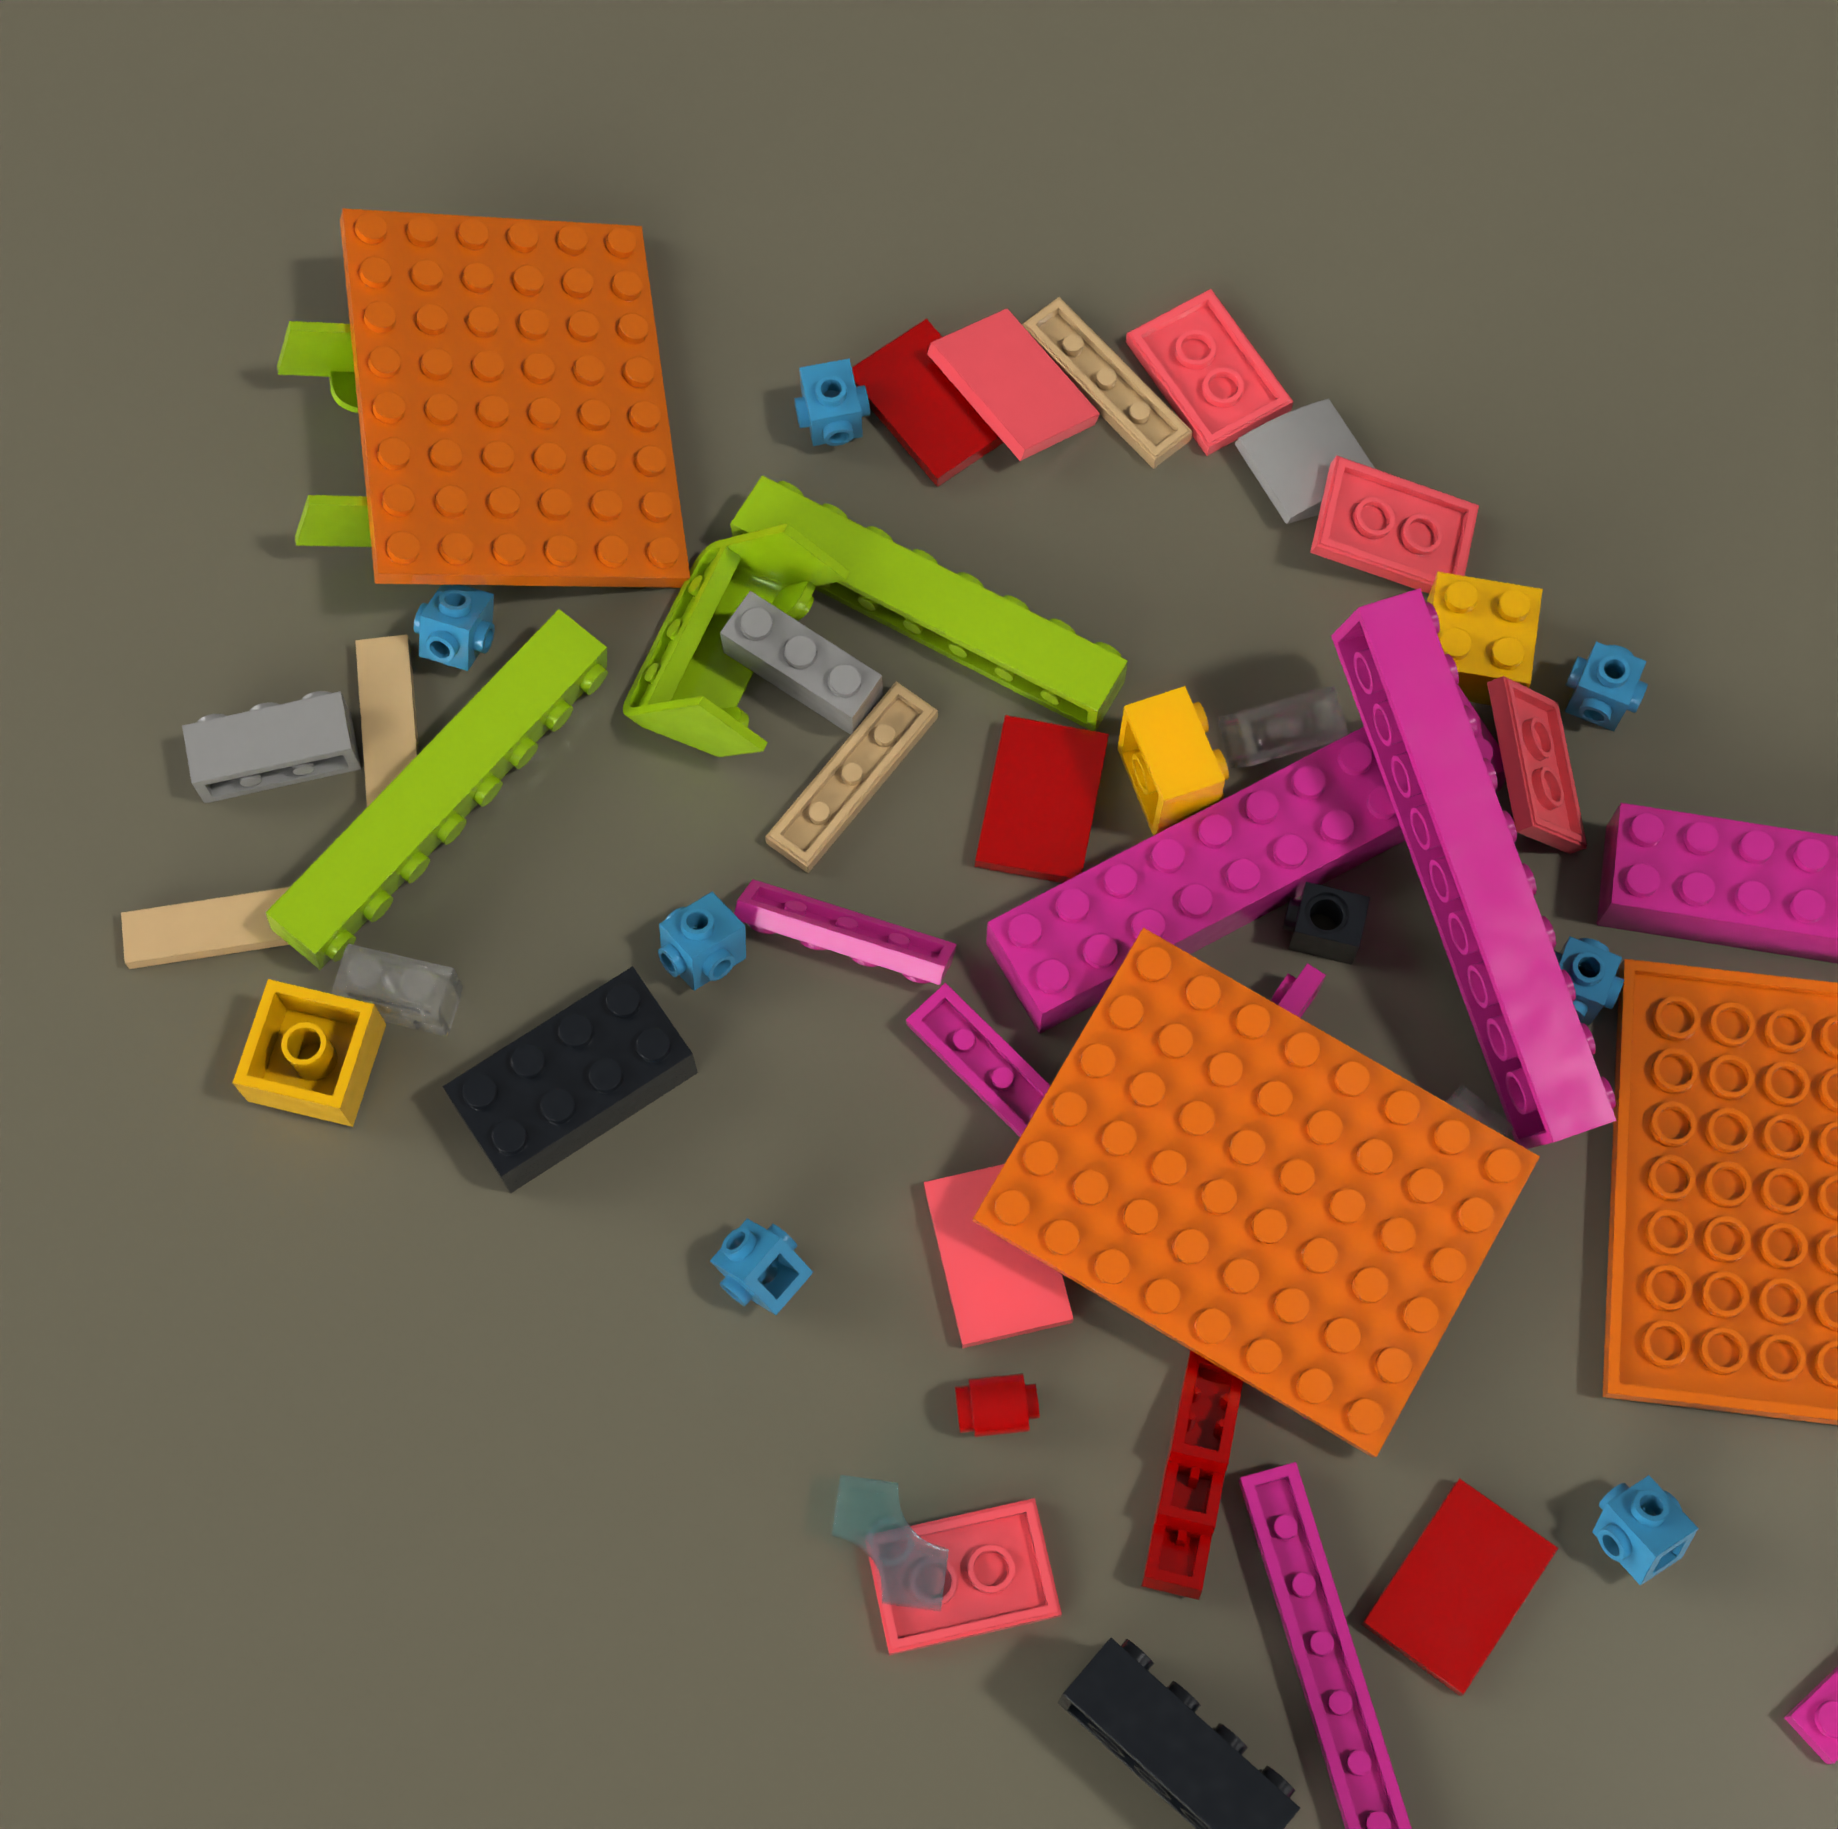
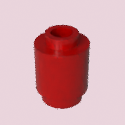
[955,1373,1040,1437]

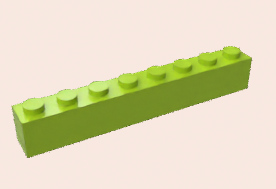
[730,475,1128,731]
[266,609,608,970]

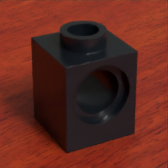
[1282,882,1370,965]

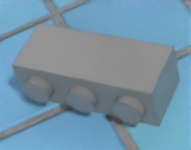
[720,591,883,735]
[182,691,361,804]

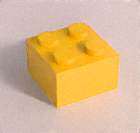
[1427,571,1543,705]
[1117,686,1229,836]
[232,979,386,1127]

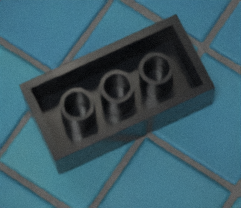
[442,966,698,1193]
[1058,1638,1300,1829]

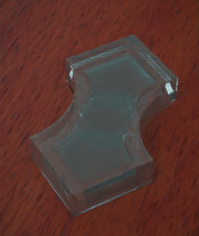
[832,1475,949,1612]

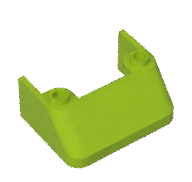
[277,321,371,547]
[623,523,850,757]

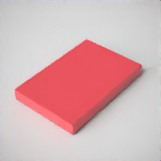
[1125,289,1293,456]
[927,308,1100,461]
[1310,456,1479,594]
[1487,676,1587,854]
[924,1164,1073,1349]
[864,1498,1062,1656]

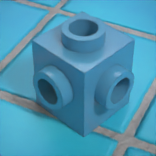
[794,358,870,446]
[414,585,495,671]
[1565,641,1648,731]
[658,892,746,991]
[1554,936,1624,1026]
[710,1218,813,1315]
[1592,1475,1699,1586]

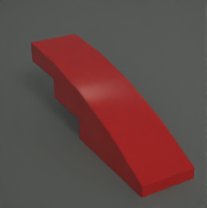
[1141,1350,1243,1600]

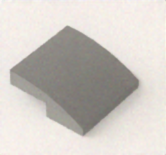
[1235,398,1375,524]

